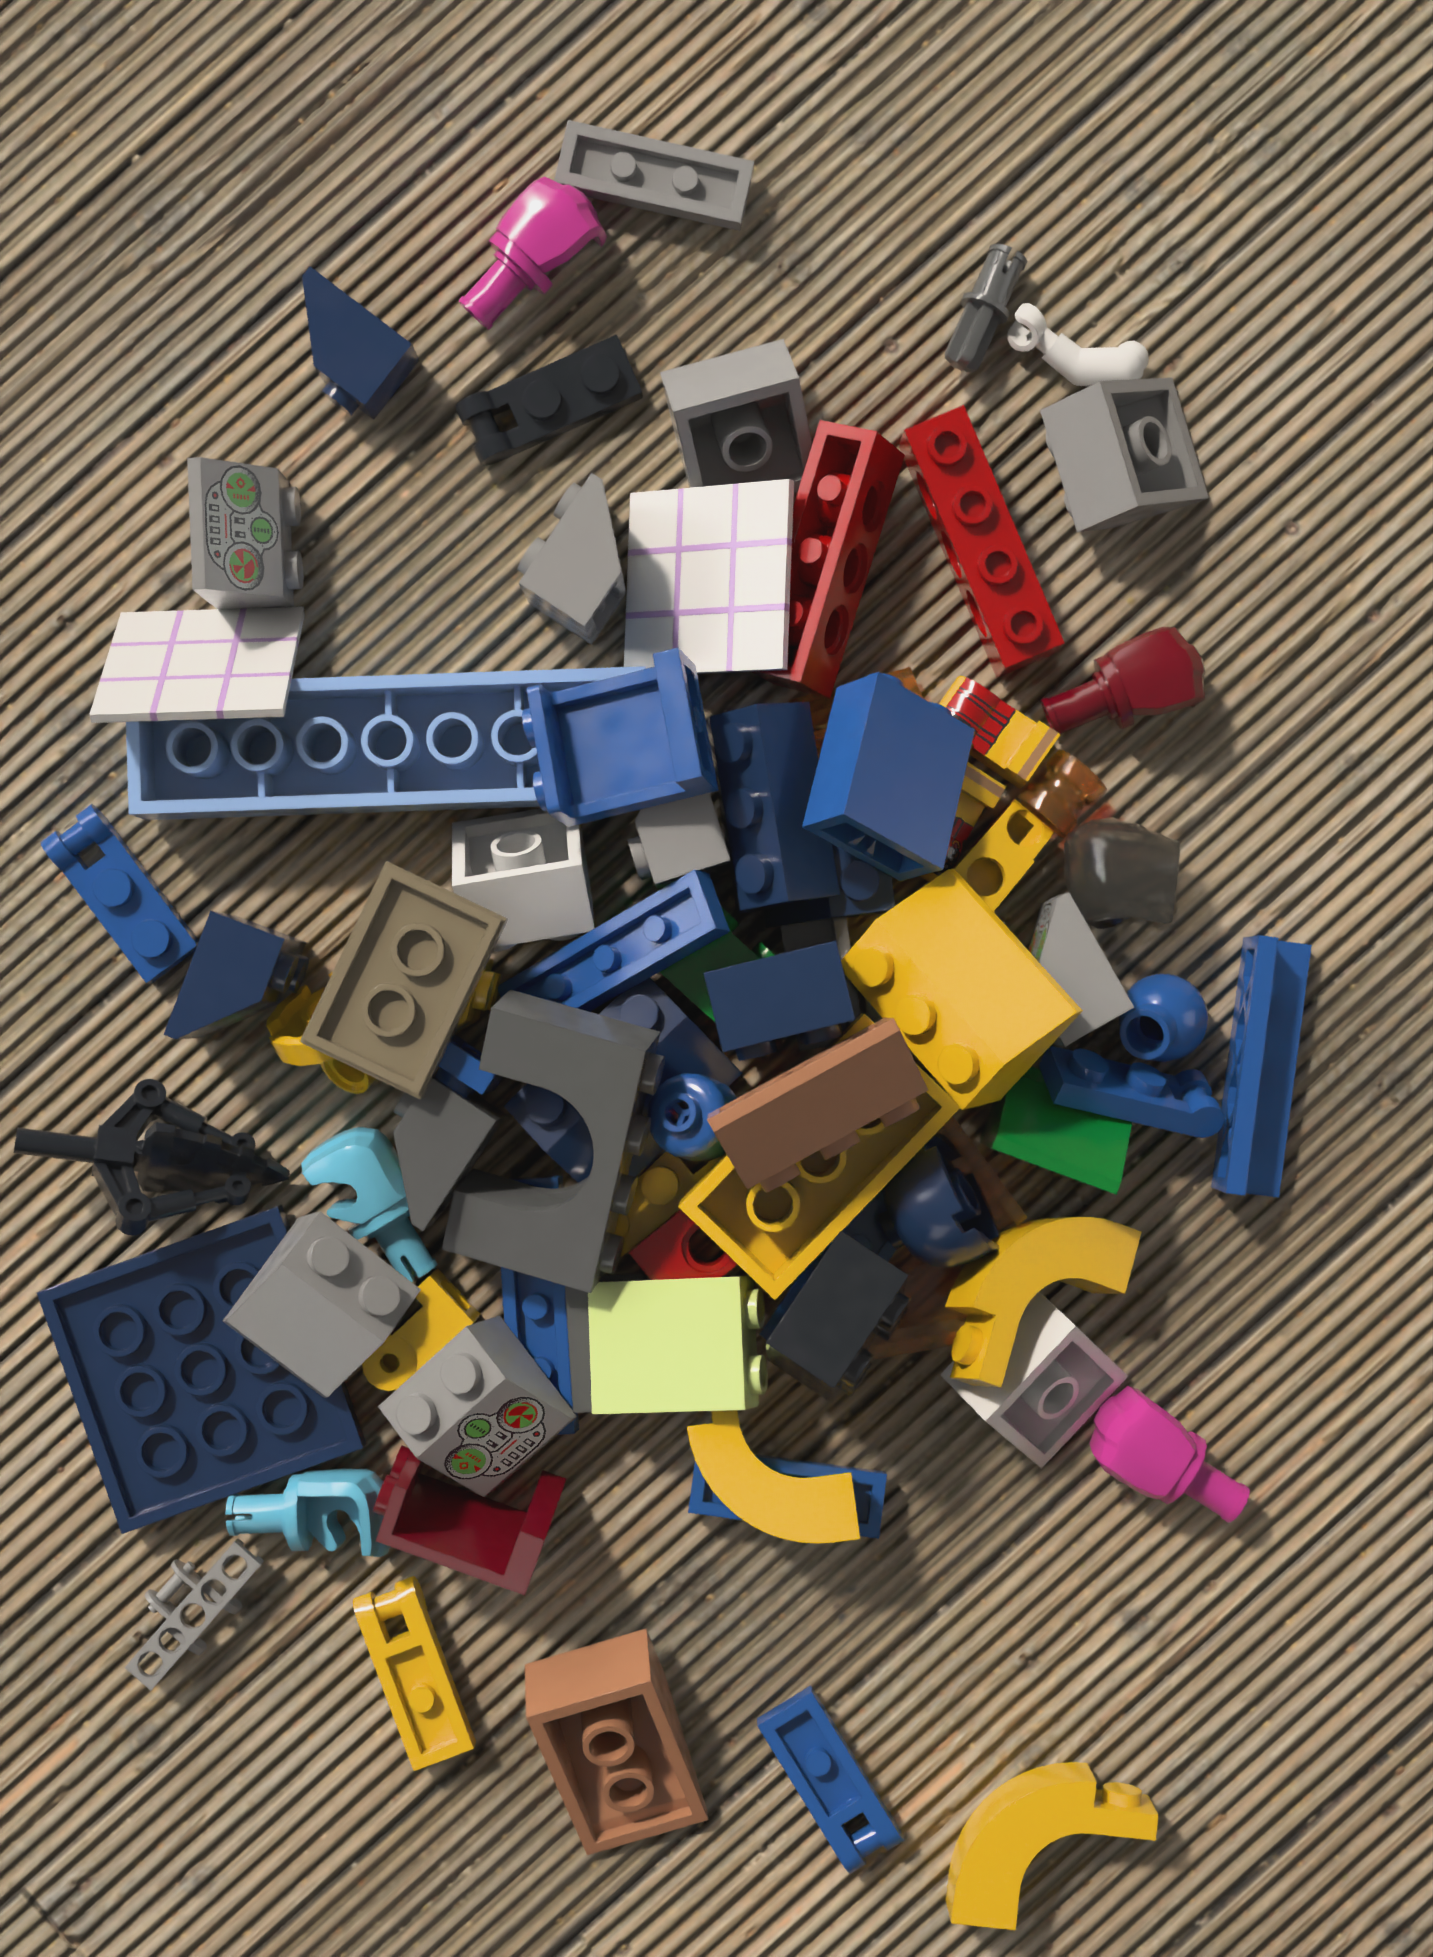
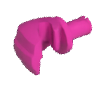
[458,177,607,330]
[1089,1386,1250,1523]

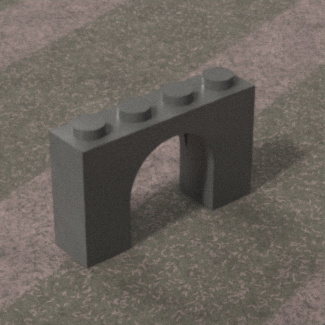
[442,990,665,1293]

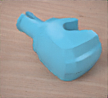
[301,1127,438,1282]
[225,1469,390,1557]

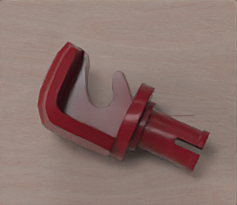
[1041,627,1206,736]

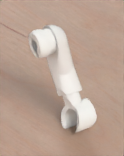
[1007,303,1149,386]

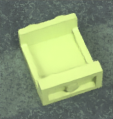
[588,1276,768,1414]

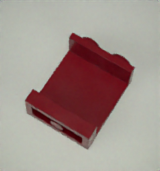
[373,1445,566,1596]

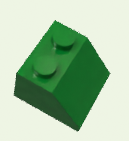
[979,1066,1132,1195]

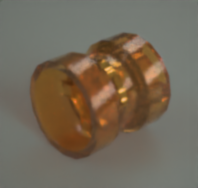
[1017,749,1107,839]

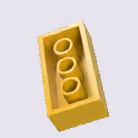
[678,1013,960,1300]

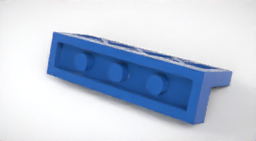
[1211,935,1312,1198]

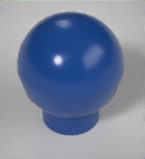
[1118,974,1208,1062]

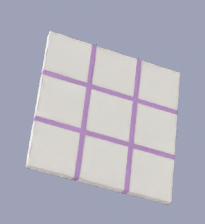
[624,479,794,674]
[90,607,305,723]

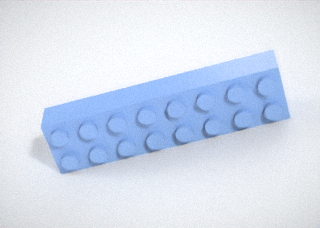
[126,666,646,820]

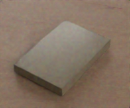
[300,861,508,1099]

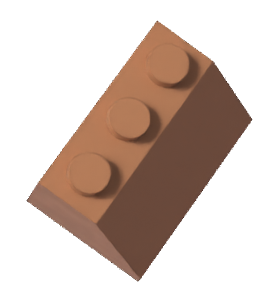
[707,1018,928,1193]

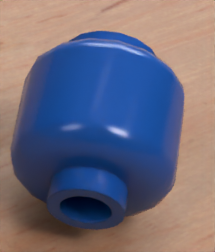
[647,1073,737,1162]

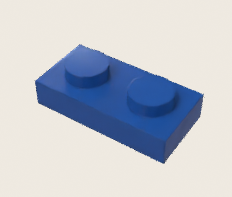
[434,1035,503,1097]

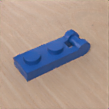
[40,804,199,984]
[1039,1046,1225,1138]
[757,1685,905,1874]

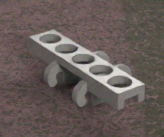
[124,1538,264,1691]

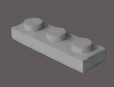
[554,120,754,231]

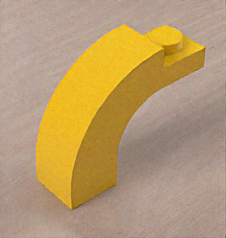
[945,1217,1142,1388]
[687,1410,860,1544]
[946,1762,1158,1930]

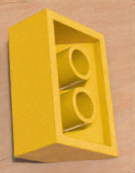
[841,869,1083,1110]

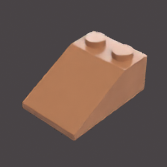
[525,1629,708,1855]

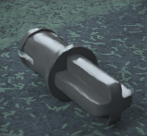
[944,244,1028,373]

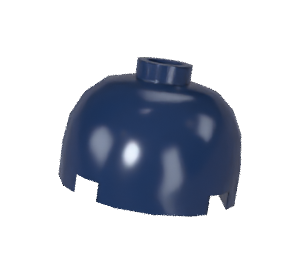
[879,1133,999,1267]

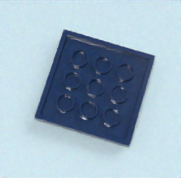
[36,1205,367,1534]

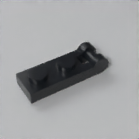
[455,334,643,466]

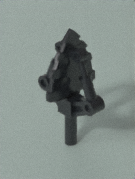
[14,1079,290,1235]

